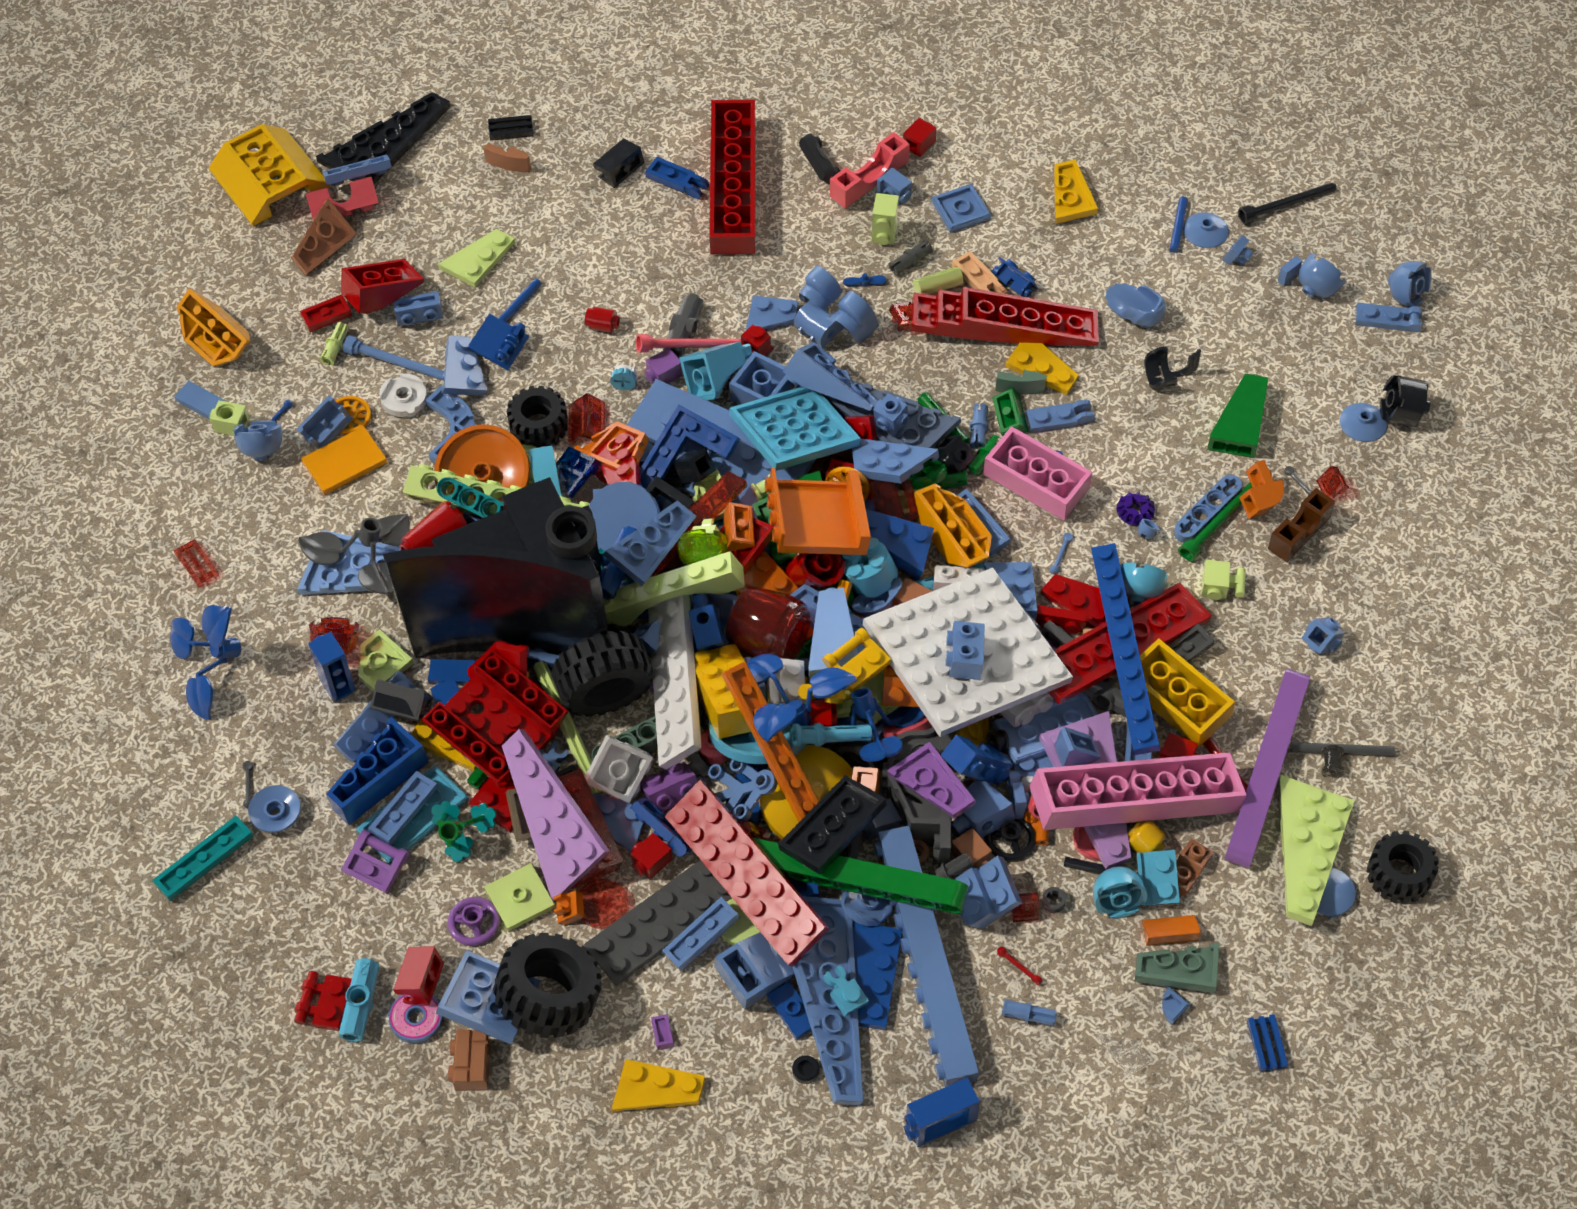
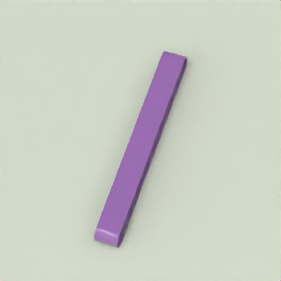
[1224,668,1310,868]

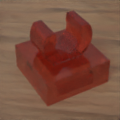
[889,302,912,331]
[1316,466,1349,499]
[1011,892,1039,923]

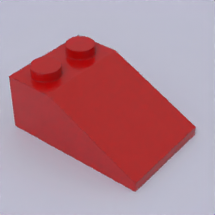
[341,259,424,314]

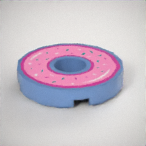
[388,994,443,1044]

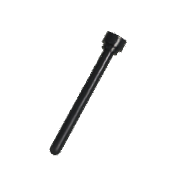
[1238,183,1337,225]

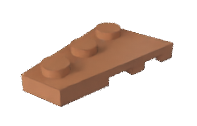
[290,198,357,275]

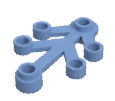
[708,759,778,822]

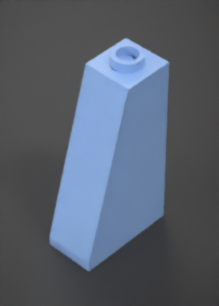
[809,588,858,684]

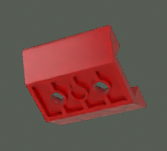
[422,649,568,785]

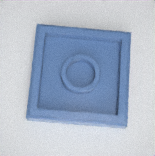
[931,184,991,233]

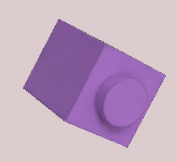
[645,348,683,384]

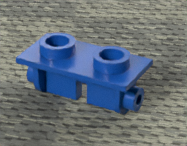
[992,257,1038,298]

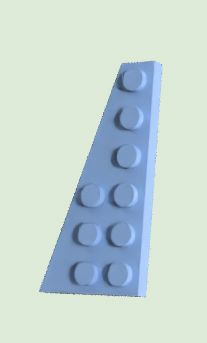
[297,530,400,595]

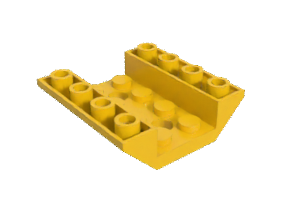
[209,124,330,227]

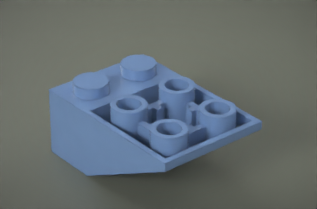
[714,932,795,1010]

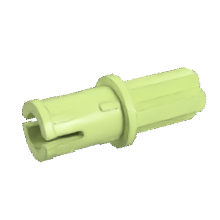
[320,322,349,366]

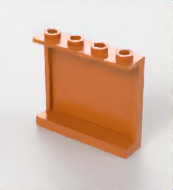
[765,468,871,555]

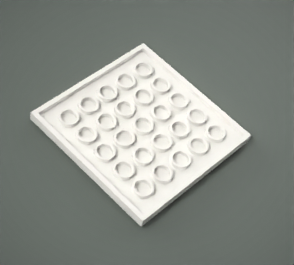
[863,568,1073,737]

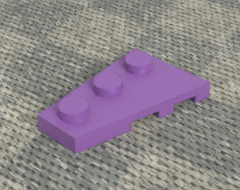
[887,742,976,819]

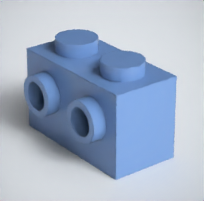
[945,621,985,680]

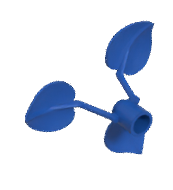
[170,605,241,720]
[747,654,857,742]
[826,688,925,762]

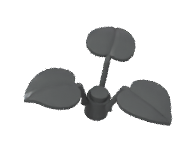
[298,514,410,595]

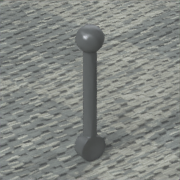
[1284,466,1312,495]
[242,761,253,809]

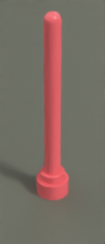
[636,334,741,353]

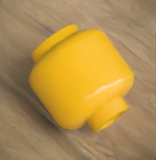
[1128,821,1166,853]

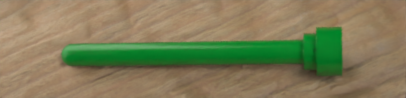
[1178,482,1253,562]

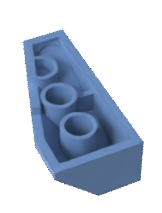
[783,342,878,411]

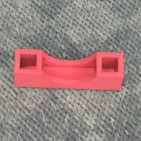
[830,132,910,209]

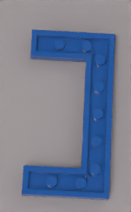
[640,404,741,489]

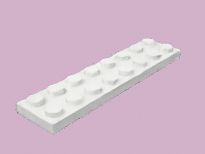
[648,595,701,770]

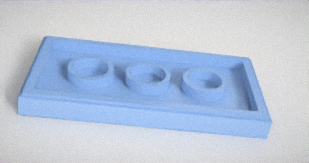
[993,693,1098,765]

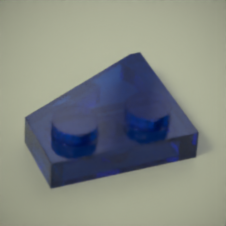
[556,446,601,500]

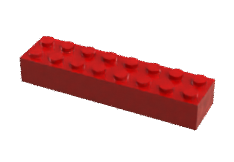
[709,99,756,254]

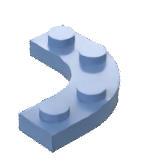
[425,385,475,463]

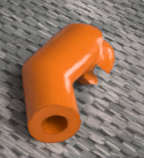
[1024,809,1049,846]

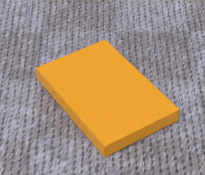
[301,426,387,495]

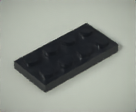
[778,775,887,875]

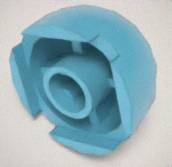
[1120,562,1168,605]
[1093,867,1147,919]

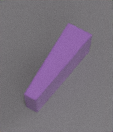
[651,1014,674,1051]

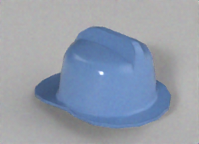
[852,576,902,618]

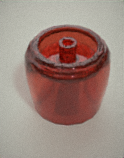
[726,586,811,659]

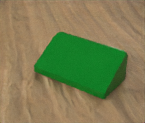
[992,387,1029,436]

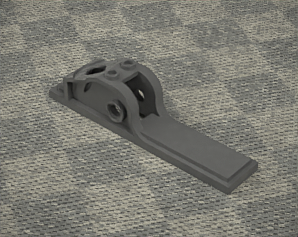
[882,727,951,868]

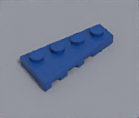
[852,921,902,1031]

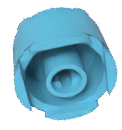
[842,538,898,597]

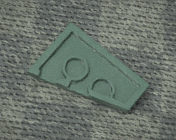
[1134,943,1219,993]

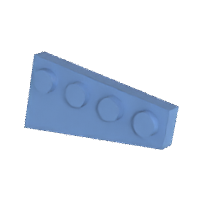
[602,500,696,587]

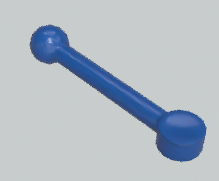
[270,400,293,421]

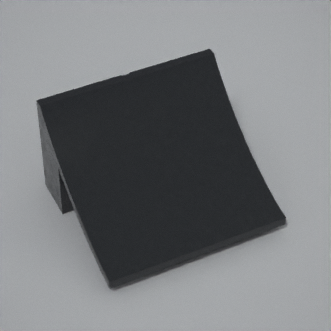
[382,477,608,658]

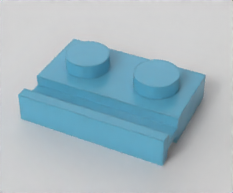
[1137,850,1180,906]

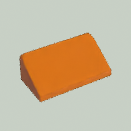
[724,502,755,551]
[1142,915,1201,946]

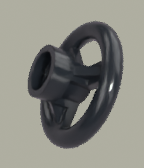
[984,818,1036,861]

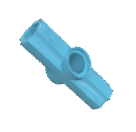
[339,958,380,1043]

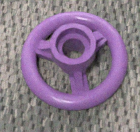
[447,897,500,946]

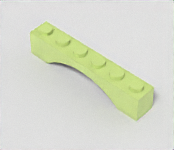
[603,551,745,627]

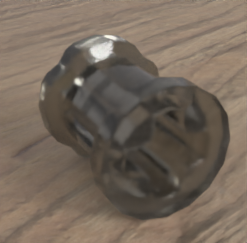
[1321,745,1345,778]

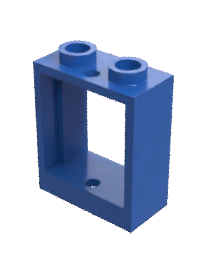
[903,1078,980,1147]

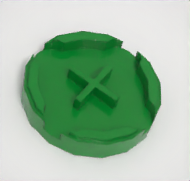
[901,460,948,489]

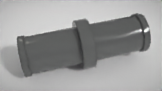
[888,240,933,276]

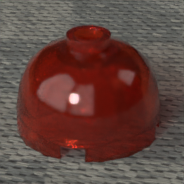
[309,617,359,656]

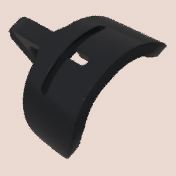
[1144,346,1201,389]

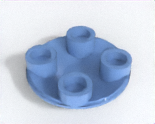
[1317,868,1356,918]

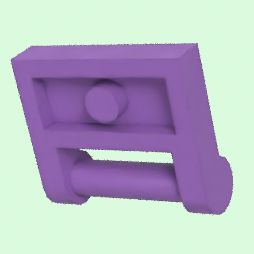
[341,829,410,894]

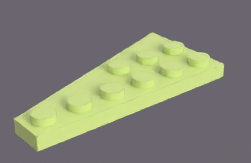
[1278,775,1354,926]

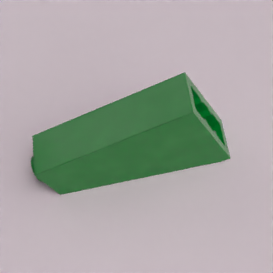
[1207,373,1269,458]

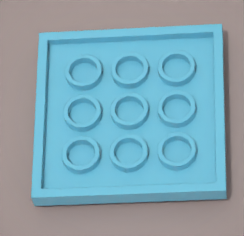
[729,387,860,471]

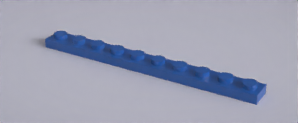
[1091,543,1160,756]

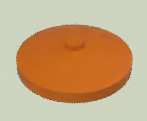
[434,424,531,519]

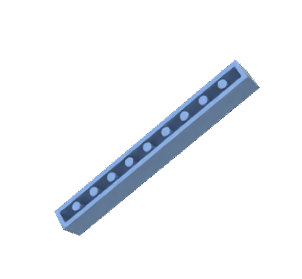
[874,826,979,1087]

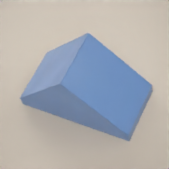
[1054,727,1101,767]

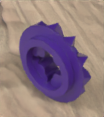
[1116,491,1155,526]

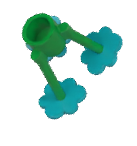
[431,801,496,862]

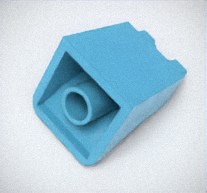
[679,342,752,401]

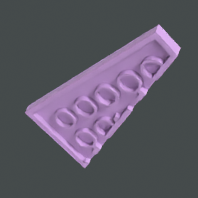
[1039,711,1131,870]
[502,729,610,901]

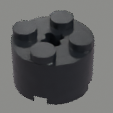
[1380,375,1431,427]

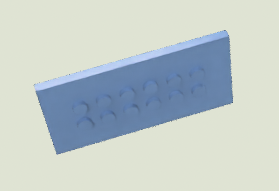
[627,379,816,519]

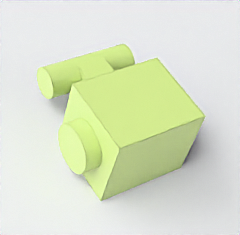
[1201,560,1246,600]

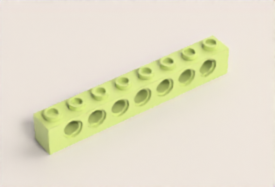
[403,464,590,515]

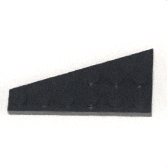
[316,92,451,184]

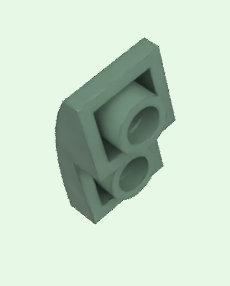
[995,370,1047,395]

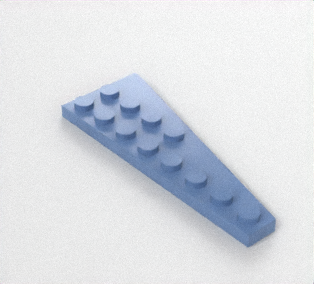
[793,896,863,1106]

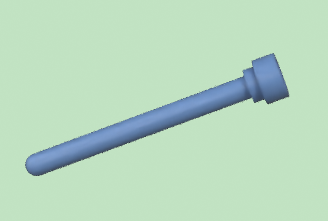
[343,335,444,381]

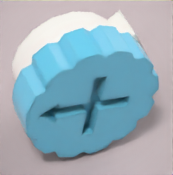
[610,365,638,390]

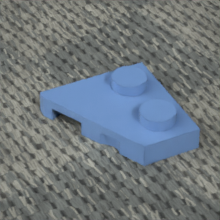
[746,295,798,331]

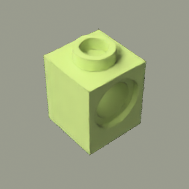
[210,400,249,436]

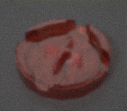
[579,878,629,929]

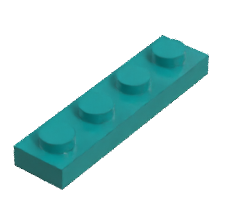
[152,816,254,902]

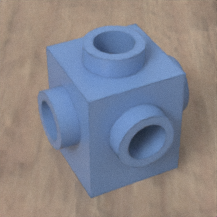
[873,393,909,437]
[1301,617,1345,654]

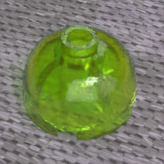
[677,529,727,566]

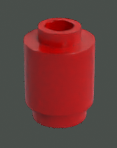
[584,306,620,333]

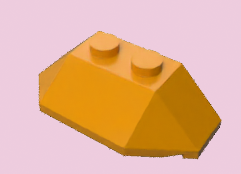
[176,288,250,367]
[914,484,992,568]

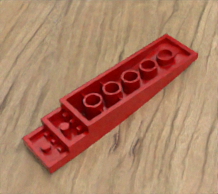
[911,287,1099,346]

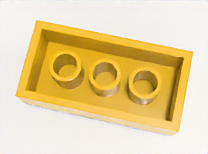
[1140,638,1235,748]
[694,644,751,739]

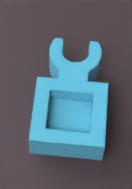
[823,965,869,1017]

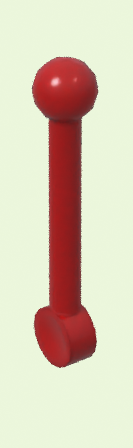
[997,947,1043,986]

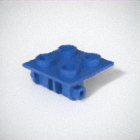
[467,313,529,370]

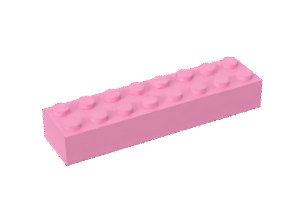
[1029,753,1247,830]

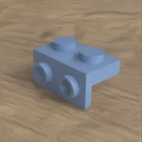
[393,291,443,326]

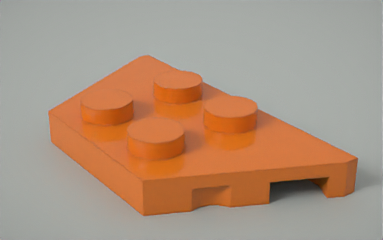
[573,421,649,475]

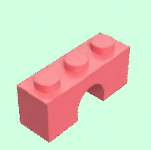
[305,177,379,220]

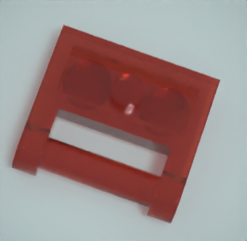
[869,475,919,521]

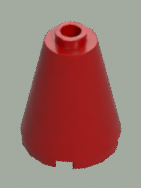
[399,501,467,550]
[784,553,845,588]

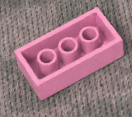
[983,426,1092,521]

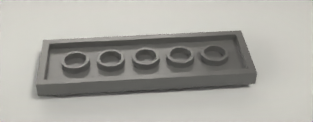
[584,860,733,986]

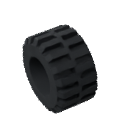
[507,385,568,448]
[1367,831,1439,904]

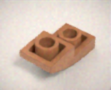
[483,143,531,172]
[1176,839,1214,897]

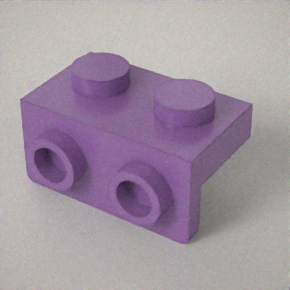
[640,761,697,813]

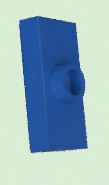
[767,981,812,1041]

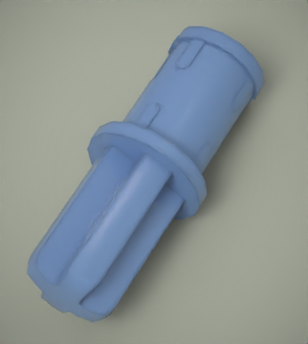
[1002,999,1057,1025]

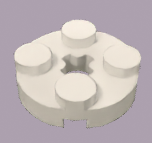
[380,374,428,418]

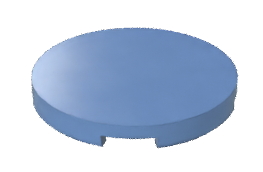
[589,482,660,551]

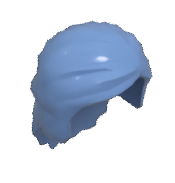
[1105,283,1166,327]

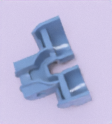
[794,265,879,349]

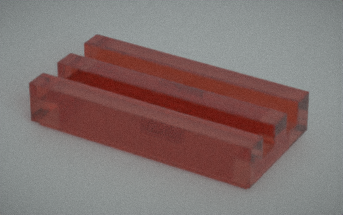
[173,539,219,587]

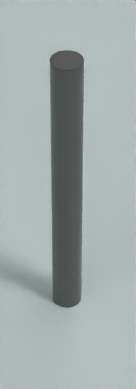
[1291,742,1395,756]

